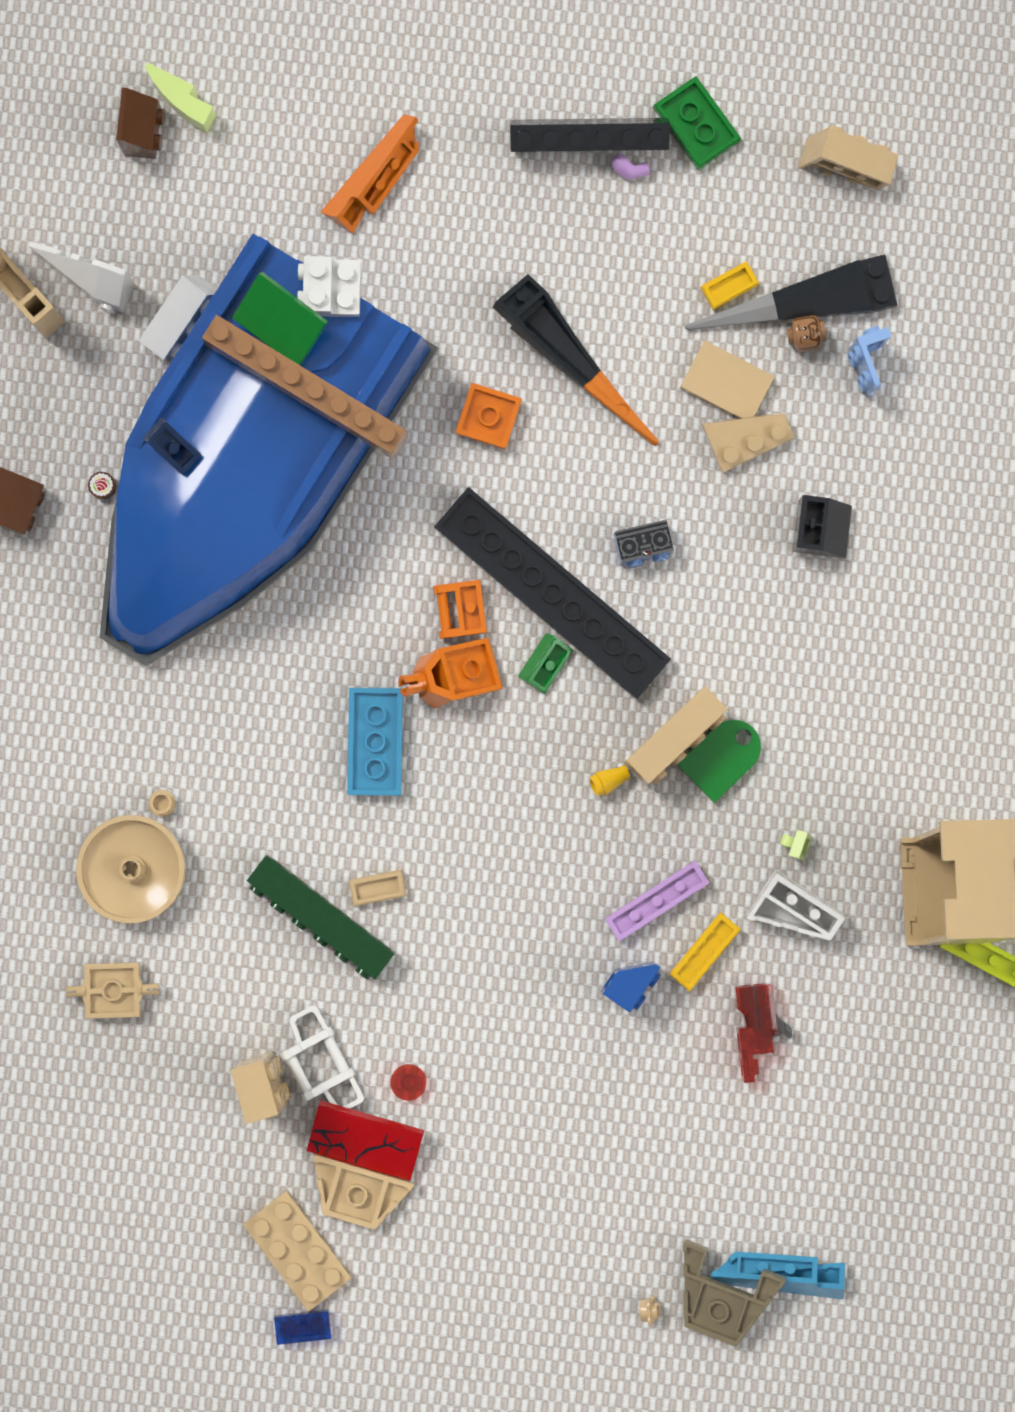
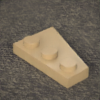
[701,413,794,472]

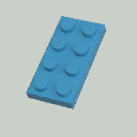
[347,688,403,796]

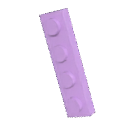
[604,860,709,941]

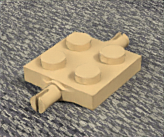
[66,962,159,1019]

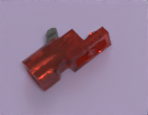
[734,983,792,1083]

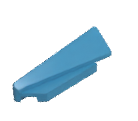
[711,1252,845,1299]

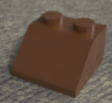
[116,87,165,159]

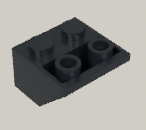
[792,495,852,559]

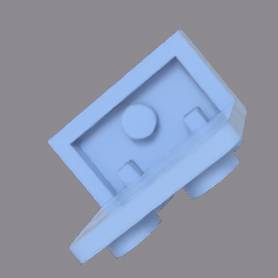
[848,326,891,397]

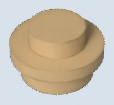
[149,790,176,817]

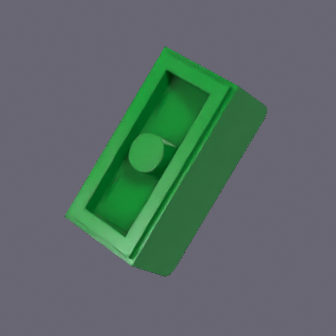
[518,633,573,694]

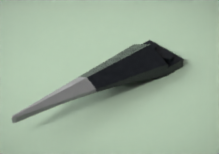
[685,254,898,330]

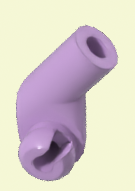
[612,154,650,180]

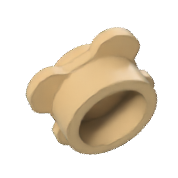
[640,1295,660,1326]

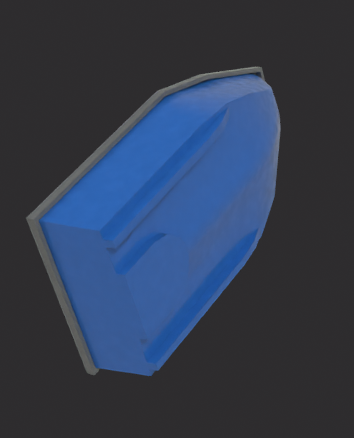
[99,233,439,666]

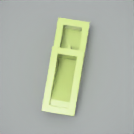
[145,62,216,133]

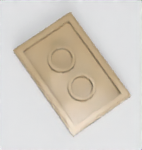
[680,340,775,419]

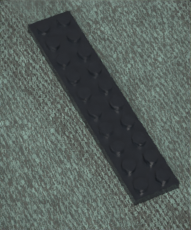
[434,487,671,700]

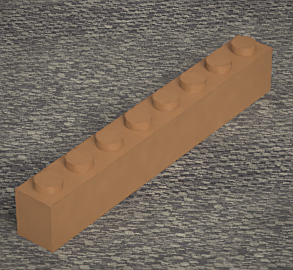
[202,315,408,459]

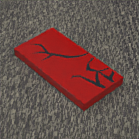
[306,1100,425,1181]

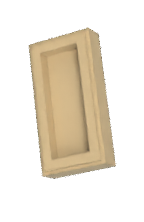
[349,869,407,906]

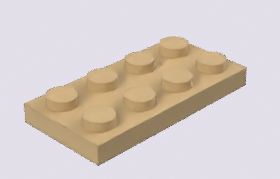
[243,1190,352,1312]

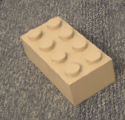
[624,686,728,786]
[230,1051,291,1124]

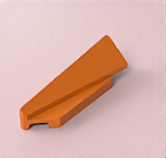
[321,114,419,234]

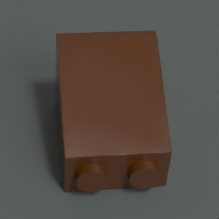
[0,467,45,535]

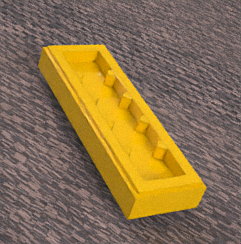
[669,912,741,992]

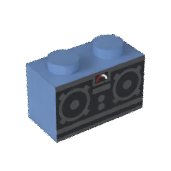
[613,519,674,569]

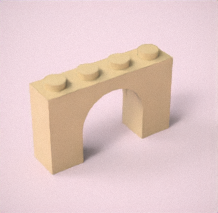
[0,247,66,339]

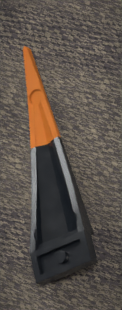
[492,274,659,446]

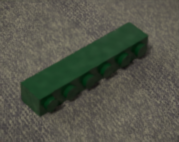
[246,855,396,980]

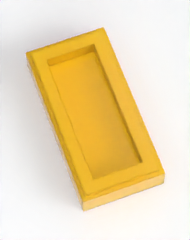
[700,261,760,311]

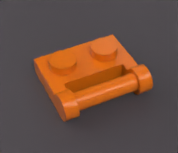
[433,580,487,639]

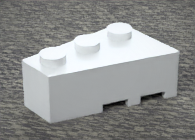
[139,275,217,360]
[746,869,845,941]

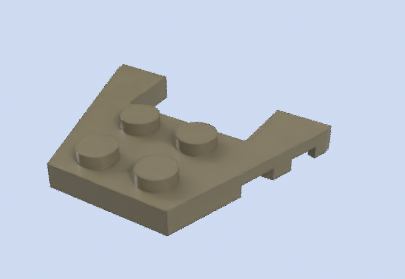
[683,1239,787,1347]

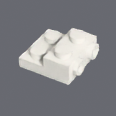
[298,256,361,317]

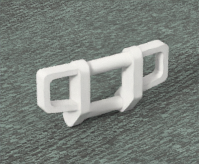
[280,1005,364,1108]

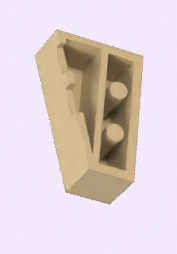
[798,126,899,190]

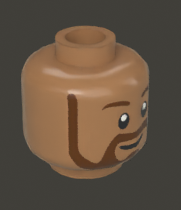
[787,315,826,352]

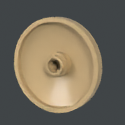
[76,815,186,923]

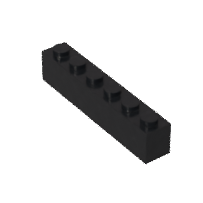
[510,118,670,152]

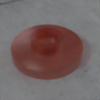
[390,1064,427,1101]

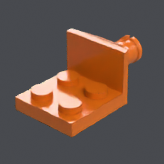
[398,638,503,709]

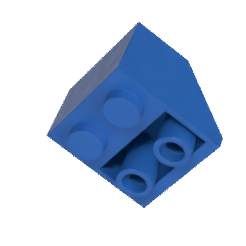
[601,962,661,1013]

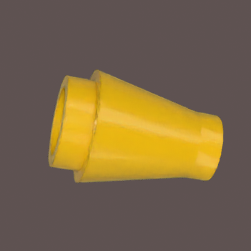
[589,765,631,797]

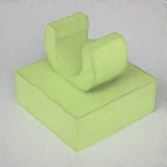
[780,830,813,861]

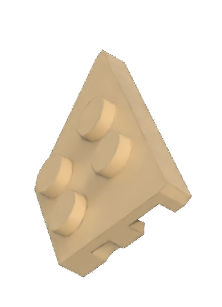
[313,1154,415,1230]

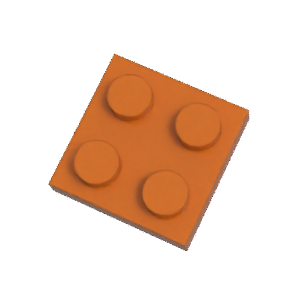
[455,382,522,450]

